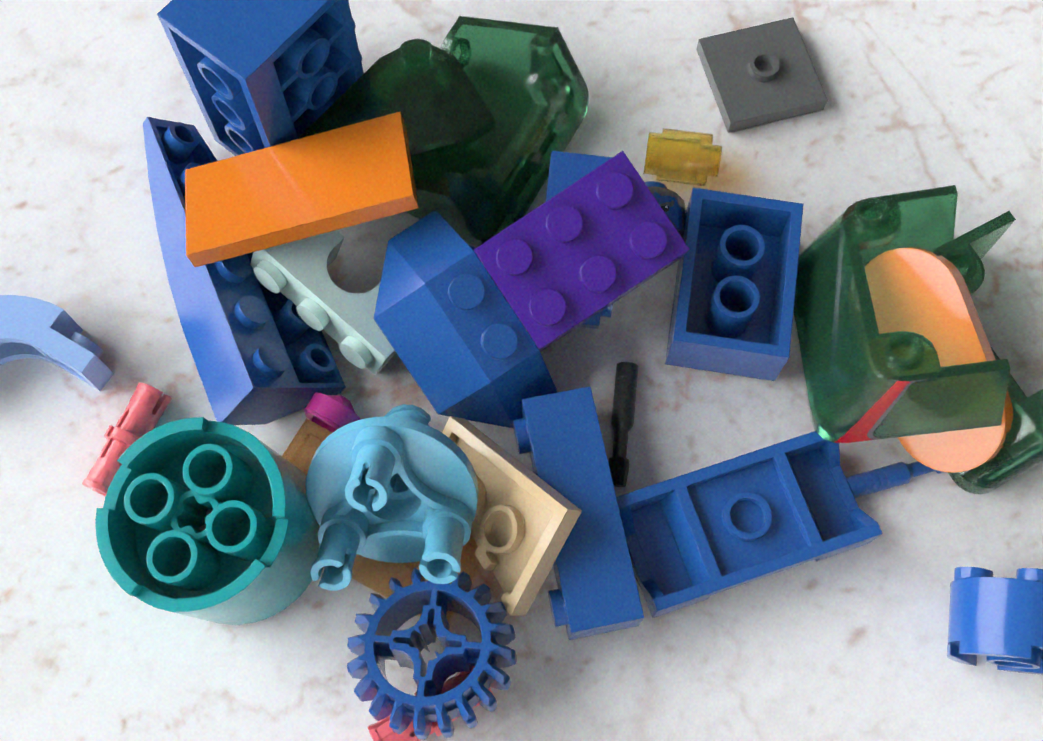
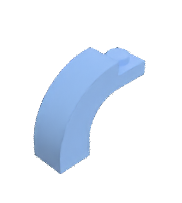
[0,295,114,391]

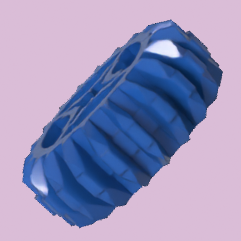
[347,568,517,740]

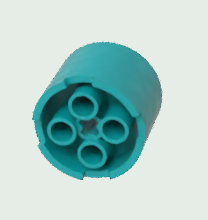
[95,417,320,625]

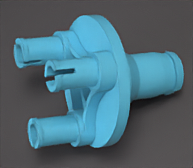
[305,404,479,591]

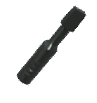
[608,362,639,487]

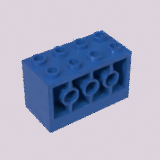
[157,0,372,156]

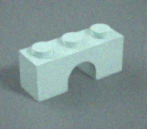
[250,230,396,375]

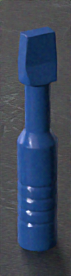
[846,461,943,498]

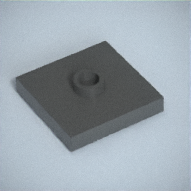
[696,17,828,133]

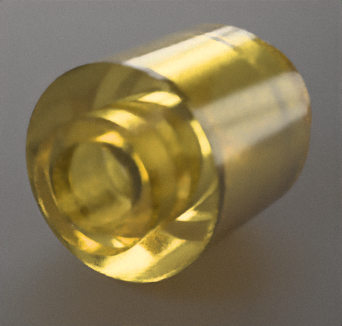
[643,128,722,187]

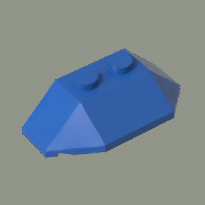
[373,210,558,429]

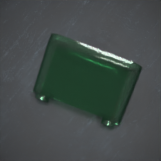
[405,16,589,248]

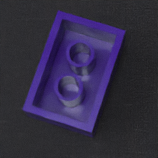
[474,151,690,352]

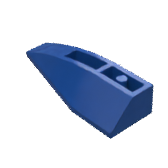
[143,117,346,425]

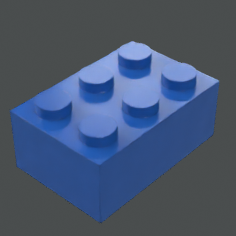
[665,188,804,381]

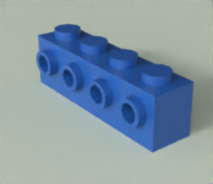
[513,386,644,640]

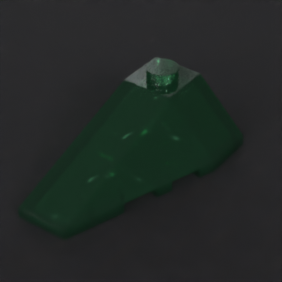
[296,38,496,166]

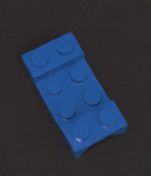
[616,425,883,618]

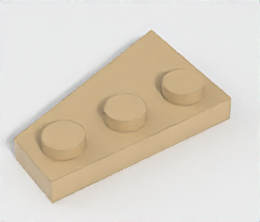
[442,416,582,616]

